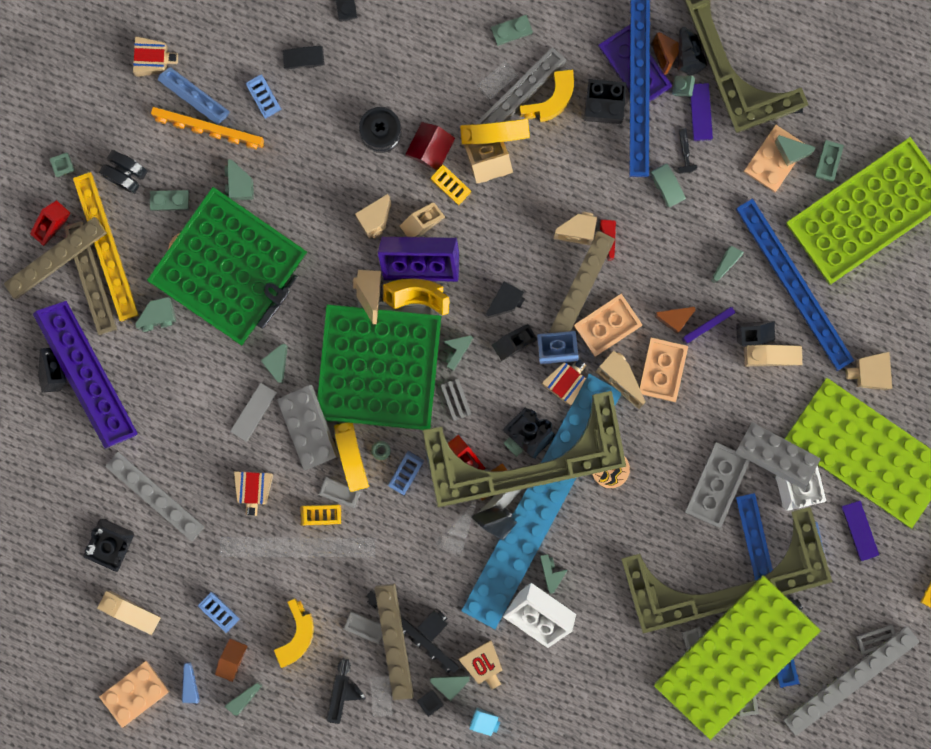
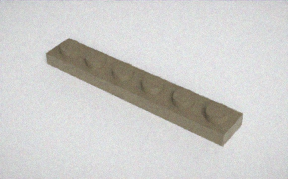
[3,217,107,299]
[64,221,118,336]
[549,231,615,333]
[375,584,414,700]

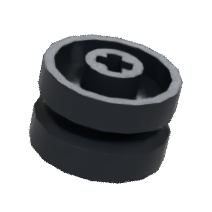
[359,107,401,153]
[98,150,148,194]

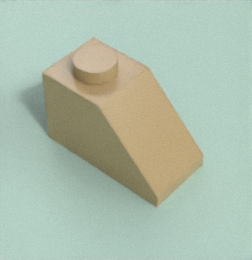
[400,202,445,237]

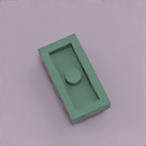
[491,15,533,46]
[815,140,844,183]
[150,190,189,211]

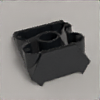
[678,27,707,76]
[503,407,555,459]
[83,519,134,572]

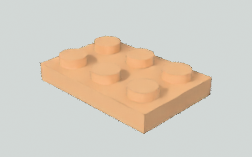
[744,125,805,193]
[574,294,643,357]
[639,338,688,402]
[99,661,170,728]

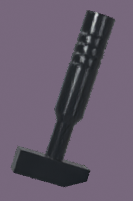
[679,129,698,174]

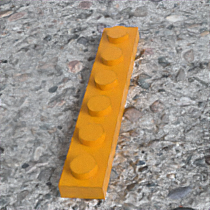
[151,107,264,150]

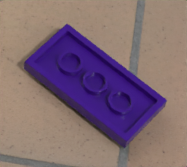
[598,24,672,102]

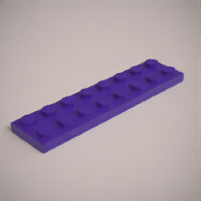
[33,301,138,449]

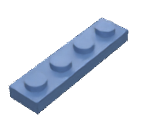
[158,67,230,125]

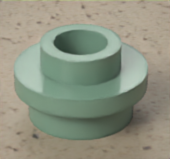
[371,441,391,460]

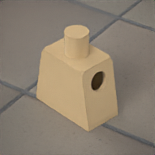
[846,352,892,390]

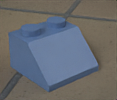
[537,331,579,364]

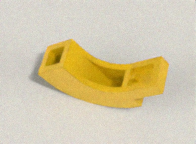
[519,70,574,122]
[460,119,530,144]
[383,279,449,316]
[334,422,369,492]
[274,598,314,668]

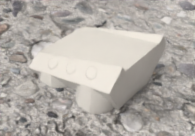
[775,465,826,511]

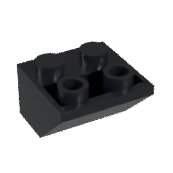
[584,79,627,124]

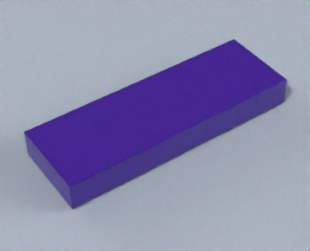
[690,83,713,141]
[682,307,736,345]
[841,500,879,562]

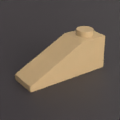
[353,270,381,324]
[744,345,802,367]
[596,351,645,409]
[97,591,161,635]

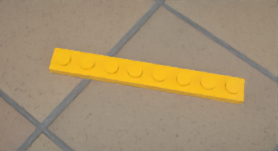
[73,172,139,322]

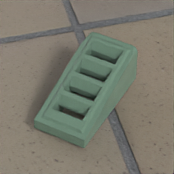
[711,246,744,283]
[224,682,262,716]

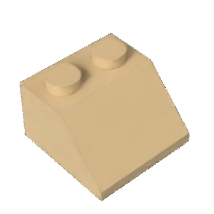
[464,142,513,183]
[355,194,391,239]
[554,212,597,245]

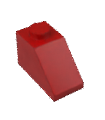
[30,200,70,246]
[447,435,486,470]

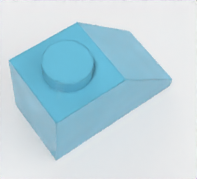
[469,708,500,736]

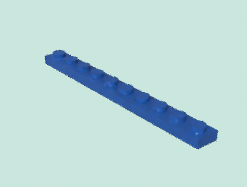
[629,0,650,177]
[736,199,854,371]
[736,493,799,688]

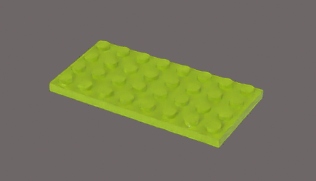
[785,137,931,285]
[785,378,931,529]
[654,575,821,740]

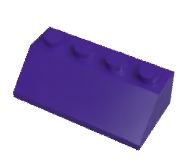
[378,237,459,282]

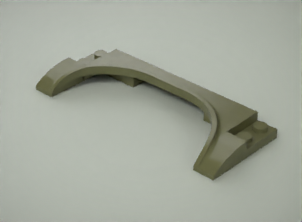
[684,0,808,133]
[422,391,626,507]
[621,506,832,634]

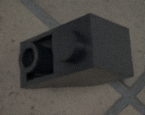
[736,321,775,346]

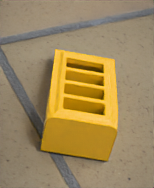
[430,165,471,205]
[300,505,341,526]

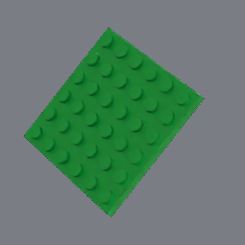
[147,187,308,346]
[317,304,442,430]

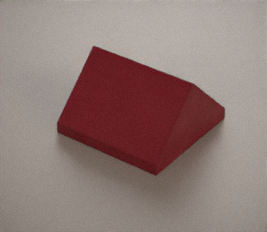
[405,122,455,171]

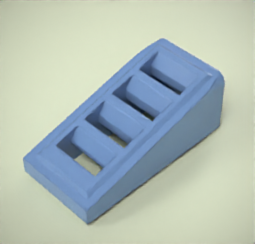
[246,75,281,119]
[388,451,424,495]
[198,592,240,633]
[182,662,200,703]

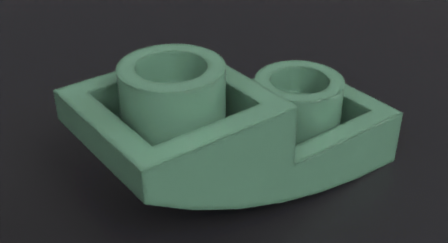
[650,164,686,207]

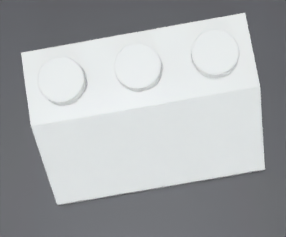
[503,583,576,648]

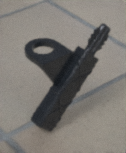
[256,275,297,329]
[326,658,366,724]

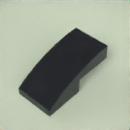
[283,46,324,70]

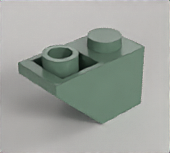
[225,159,254,200]
[135,297,176,332]

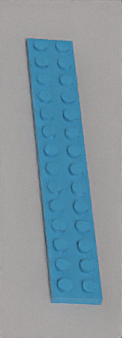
[461,374,621,629]

